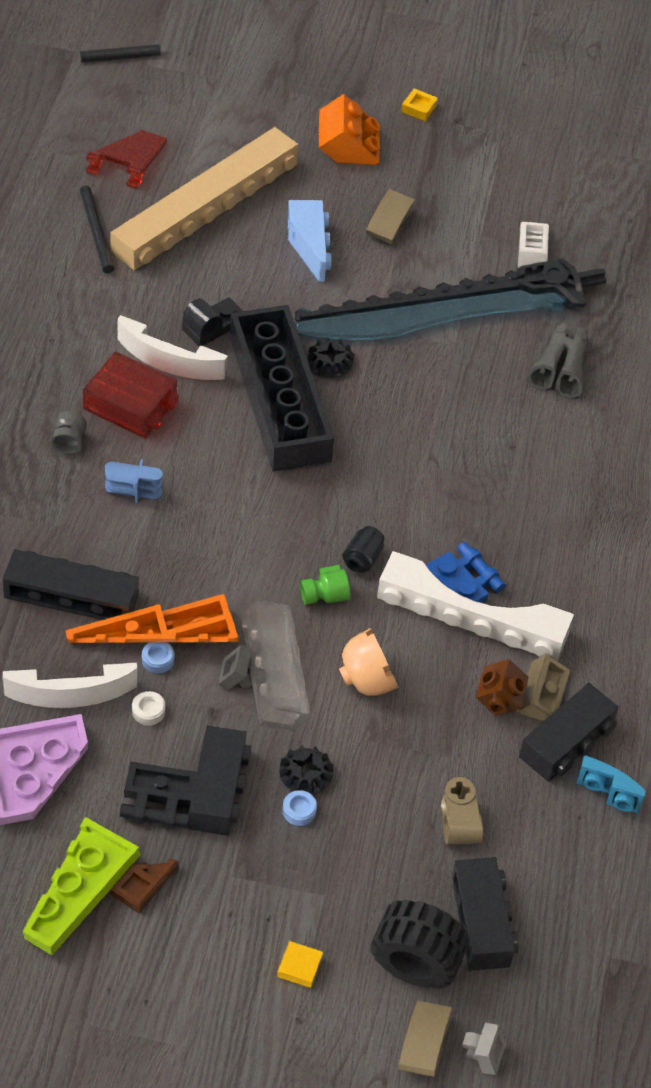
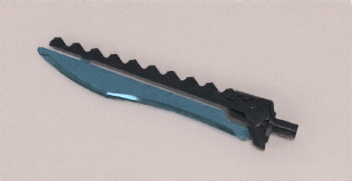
[294,258,607,340]

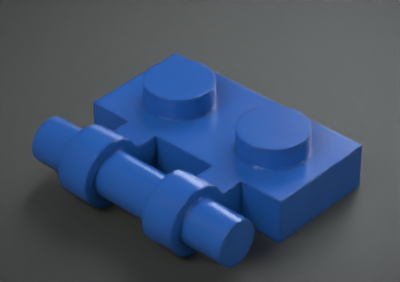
[426,542,506,604]

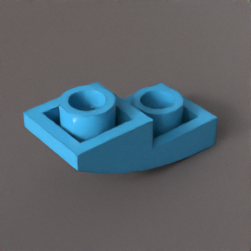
[576,755,646,814]

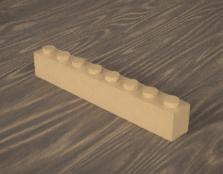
[110,127,298,271]

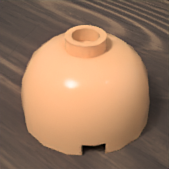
[339,628,399,696]

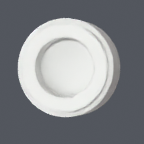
[132,691,165,726]

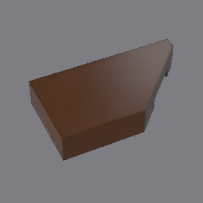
[111,859,178,913]

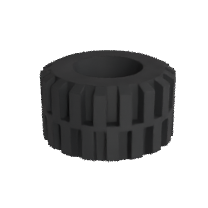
[370,900,470,989]

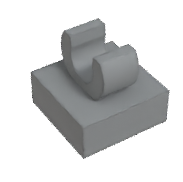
[462,1023,506,1076]

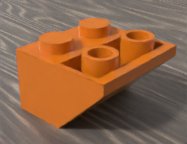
[319,94,380,165]

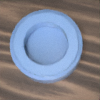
[142,642,175,674]
[282,790,317,826]

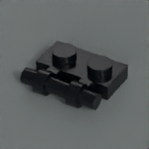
[120,762,197,829]

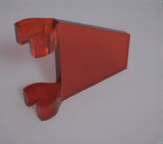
[86,130,167,188]

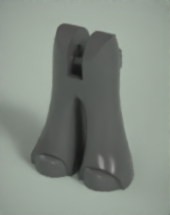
[527,322,588,398]

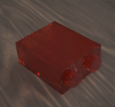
[83,351,179,439]

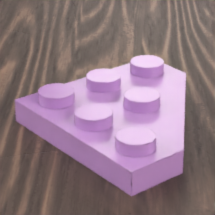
[0,714,88,825]

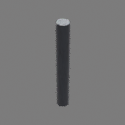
[80,44,161,62]

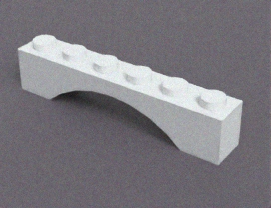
[377,551,574,661]

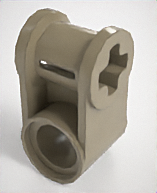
[441,777,483,845]

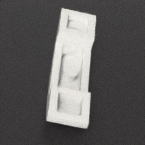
[118,315,228,380]
[3,663,137,708]

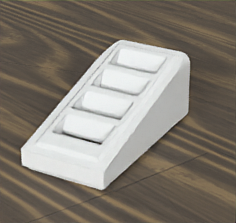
[518,222,549,268]

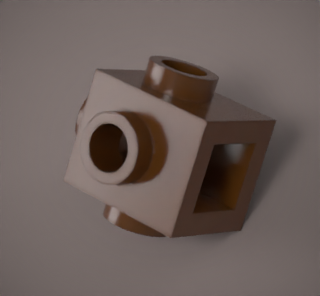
[476,659,529,716]

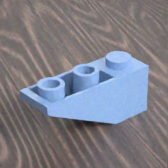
[287,200,331,282]

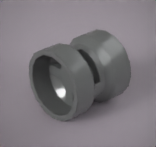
[51,411,87,454]

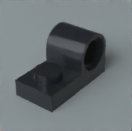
[182,297,243,347]

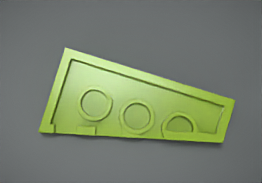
[23,817,141,955]

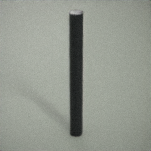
[80,186,114,274]

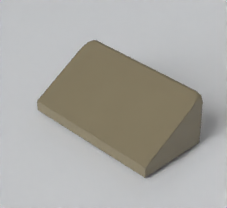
[517,653,570,721]

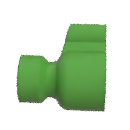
[300,565,350,605]

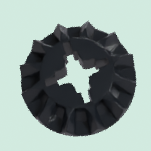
[307,337,355,377]
[279,745,333,794]

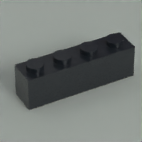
[2,549,139,620]

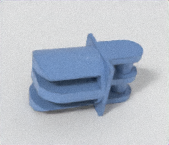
[105,459,163,503]

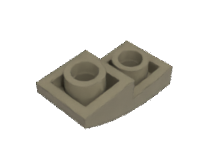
[366,189,415,245]
[399,1001,452,1077]

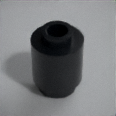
[342,526,385,572]

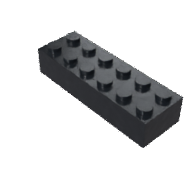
[230,305,334,472]

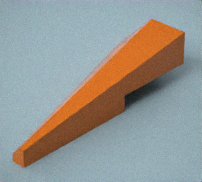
[65,594,239,643]

